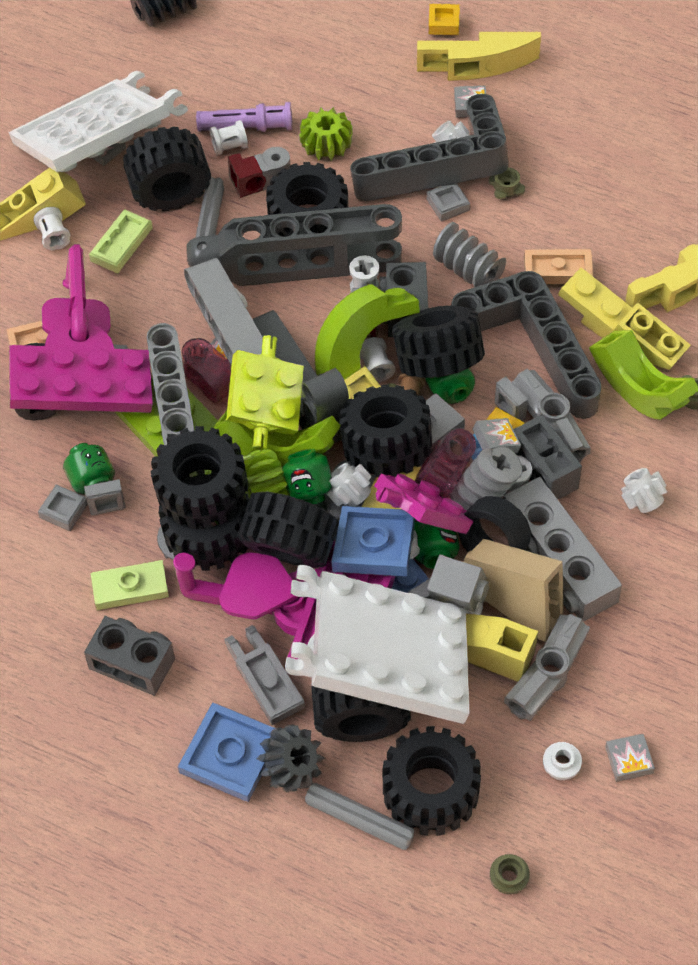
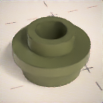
[490,854,530,894]

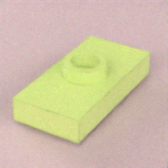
[89,209,153,273]
[91,560,169,610]

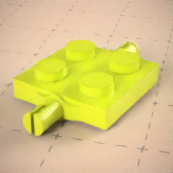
[226,335,304,451]

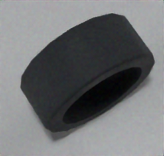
[458,496,531,552]

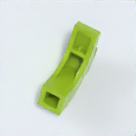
[315,284,420,380]
[589,330,698,420]
[213,410,340,468]

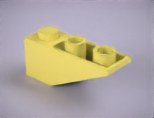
[0,167,86,241]
[466,613,538,682]

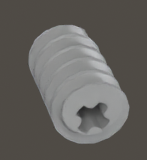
[433,222,506,287]
[450,446,522,511]

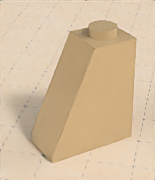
[464,539,564,642]

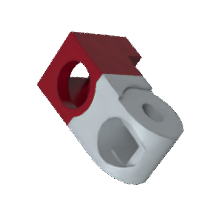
[228,147,290,198]

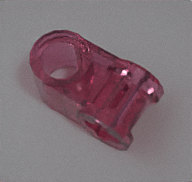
[182,338,231,403]
[415,429,476,499]

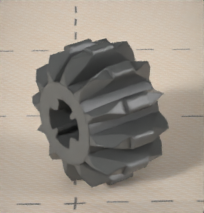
[256,724,325,792]

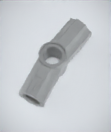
[512,369,591,462]
[504,614,590,721]

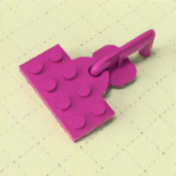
[9,244,153,413]
[173,541,395,659]

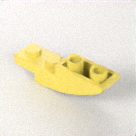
[417,32,541,81]
[625,244,698,312]
[558,267,691,370]

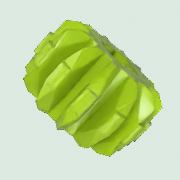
[299,107,353,161]
[243,449,289,498]

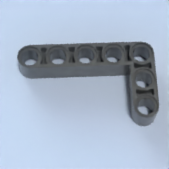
[350,94,509,201]
[451,271,602,419]
[253,310,349,443]

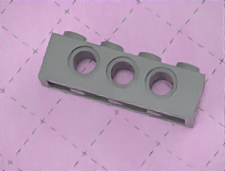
[503,477,622,622]

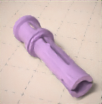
[196,102,292,132]

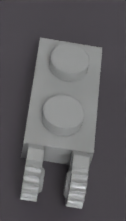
[224,625,305,725]

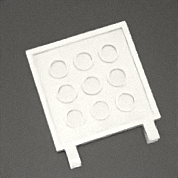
[8,71,188,172]
[285,565,470,724]

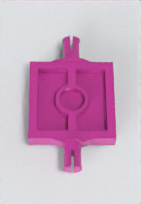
[374,473,473,534]

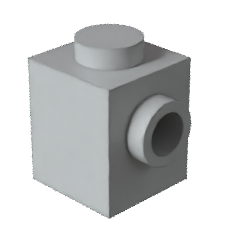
[427,555,489,612]

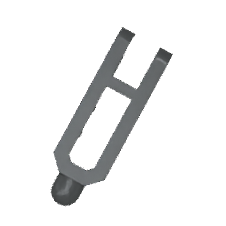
[186,204,402,286]

